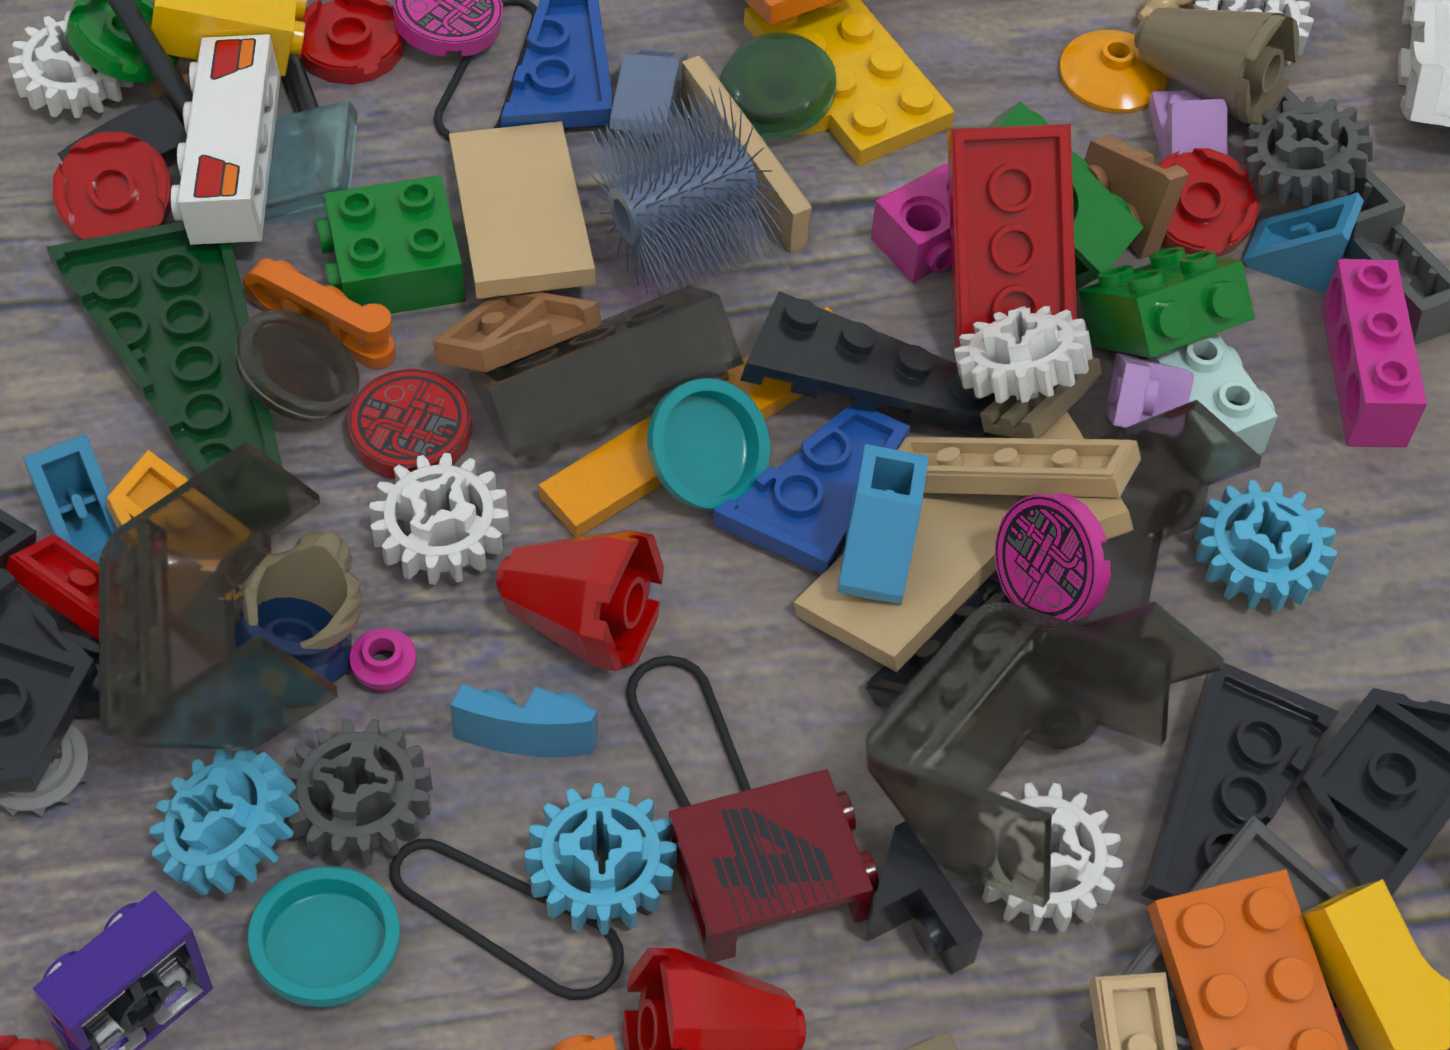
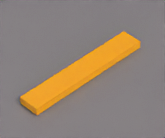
[538,307,835,538]

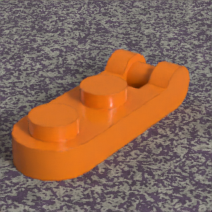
[243,258,396,370]

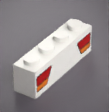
[171,34,281,245]

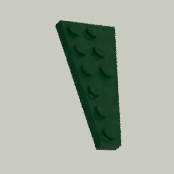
[46,221,292,520]

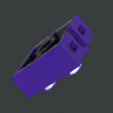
[33,890,213,1050]

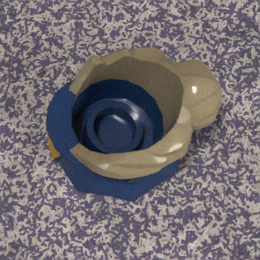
[229,530,362,696]

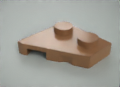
[1084,135,1189,259]
[432,292,602,373]

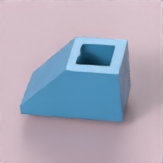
[837,444,929,605]

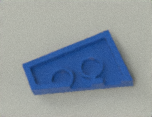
[501,0,613,128]
[713,405,910,575]

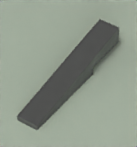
[1244,87,1450,345]

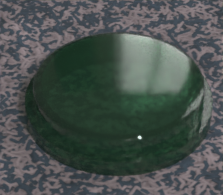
[720,32,837,137]

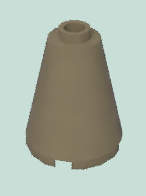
[1134,8,1299,124]

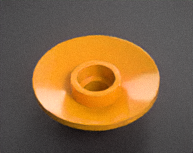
[1059,30,1169,114]

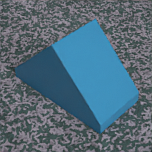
[1243,193,1364,294]
[23,433,131,566]

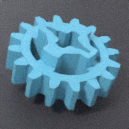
[1194,480,1337,611]
[149,745,299,896]
[525,783,677,935]

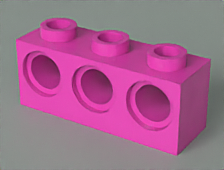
[871,163,952,283]
[1321,259,1427,447]

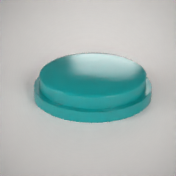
[647,378,770,511]
[248,867,400,1007]

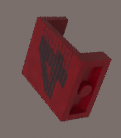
[668,769,879,963]

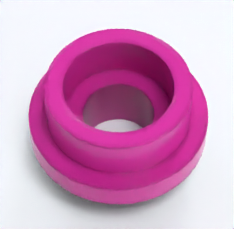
[349,628,417,692]

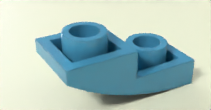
[450,683,598,757]

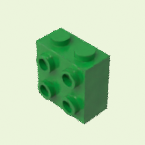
[316,175,465,314]
[1078,247,1255,358]

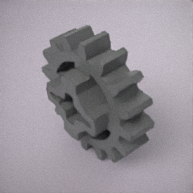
[1244,97,1373,206]
[283,719,433,866]

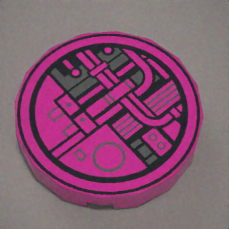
[393,0,503,57]
[995,493,1111,627]

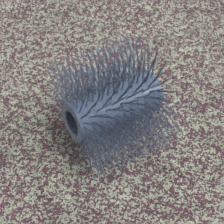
[587,86,782,299]

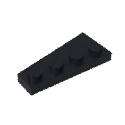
[740,291,995,437]
[1141,659,1339,901]

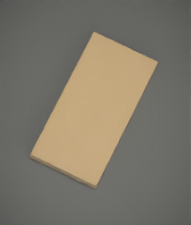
[449,121,596,299]
[794,493,1029,672]

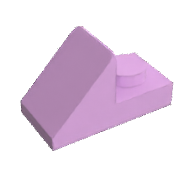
[1148,90,1227,160]
[1104,353,1194,431]

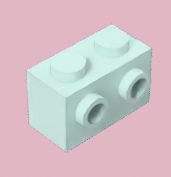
[1147,333,1278,476]

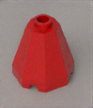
[496,530,664,671]
[622,948,806,1050]

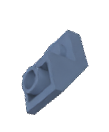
[610,48,688,142]

